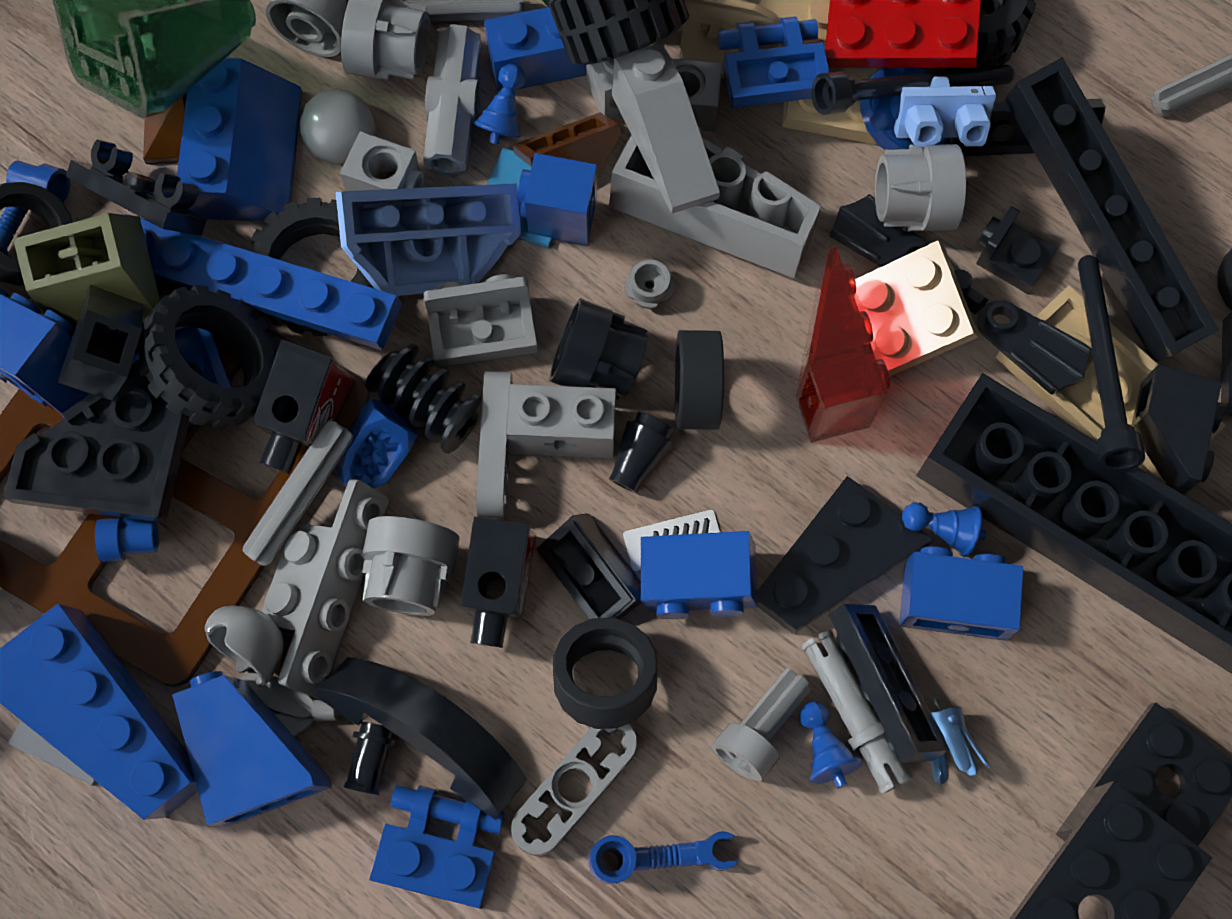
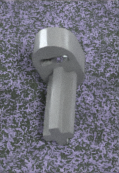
[711,668,811,781]

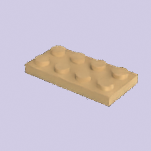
[995,285,1226,484]

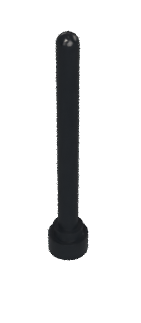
[811,64,1015,115]
[1078,255,1145,472]

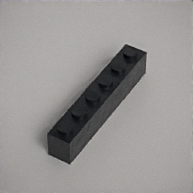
[1004,57,1219,362]

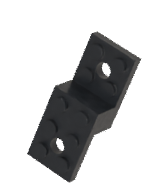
[1010,702,1232,919]

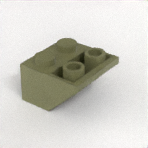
[13,213,160,337]

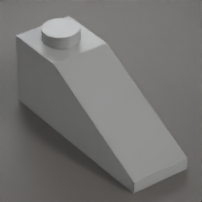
[612,42,720,214]

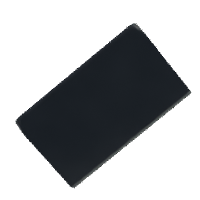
[536,513,642,620]

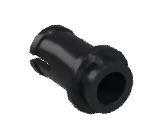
[344,722,397,796]

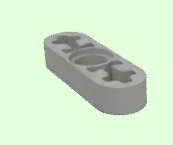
[476,371,513,519]
[511,724,637,856]

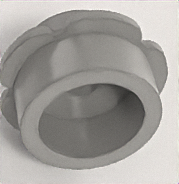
[624,259,674,309]

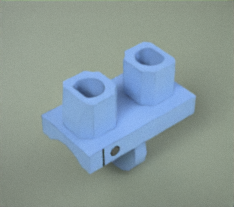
[894,77,996,147]

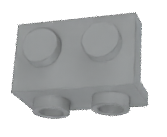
[423,274,538,368]

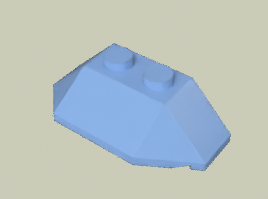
[336,183,521,296]

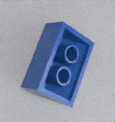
[177,57,302,221]

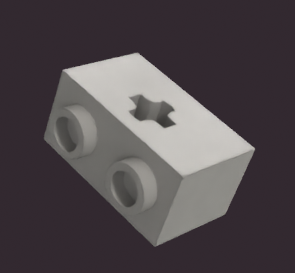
[506,384,616,459]

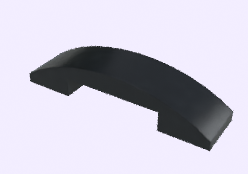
[314,657,527,820]

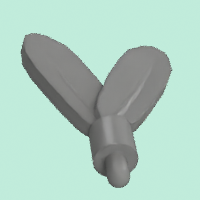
[240,673,342,738]

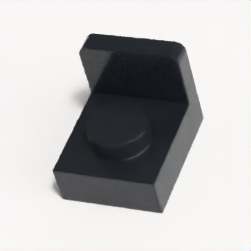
[976,206,1058,294]

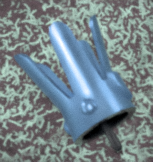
[931,697,991,785]

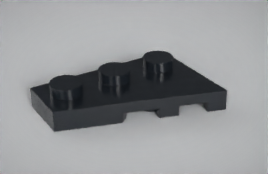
[757,476,934,634]

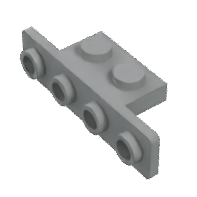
[261,479,389,699]

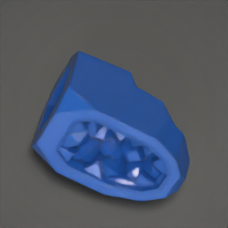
[336,398,418,489]

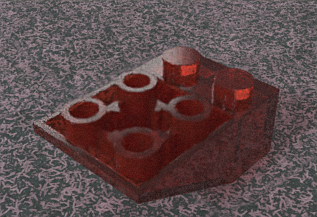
[796,247,890,443]

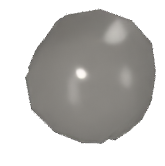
[300,88,375,165]
[204,605,285,687]

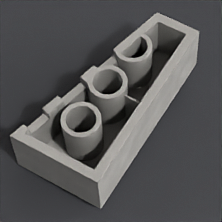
[609,127,821,278]

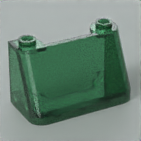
[53,0,256,118]

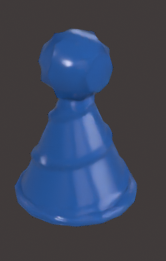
[474,64,526,144]
[902,502,987,557]
[799,701,862,789]

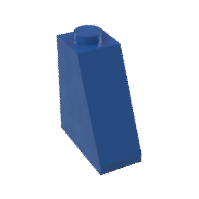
[172,671,332,826]

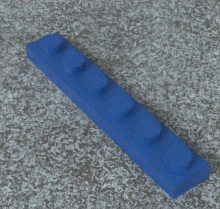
[125,214,402,350]

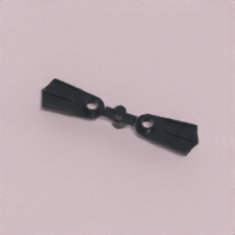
[830,194,1092,395]

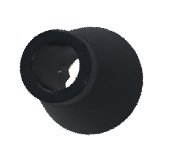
[609,411,675,494]

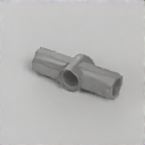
[423,25,482,176]

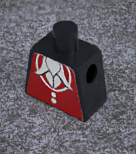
[254,340,354,475]
[461,517,536,648]

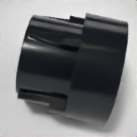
[549,298,648,400]

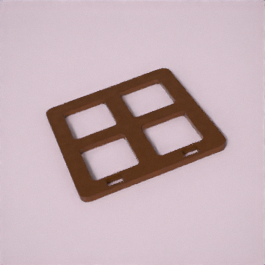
[0,280,370,687]

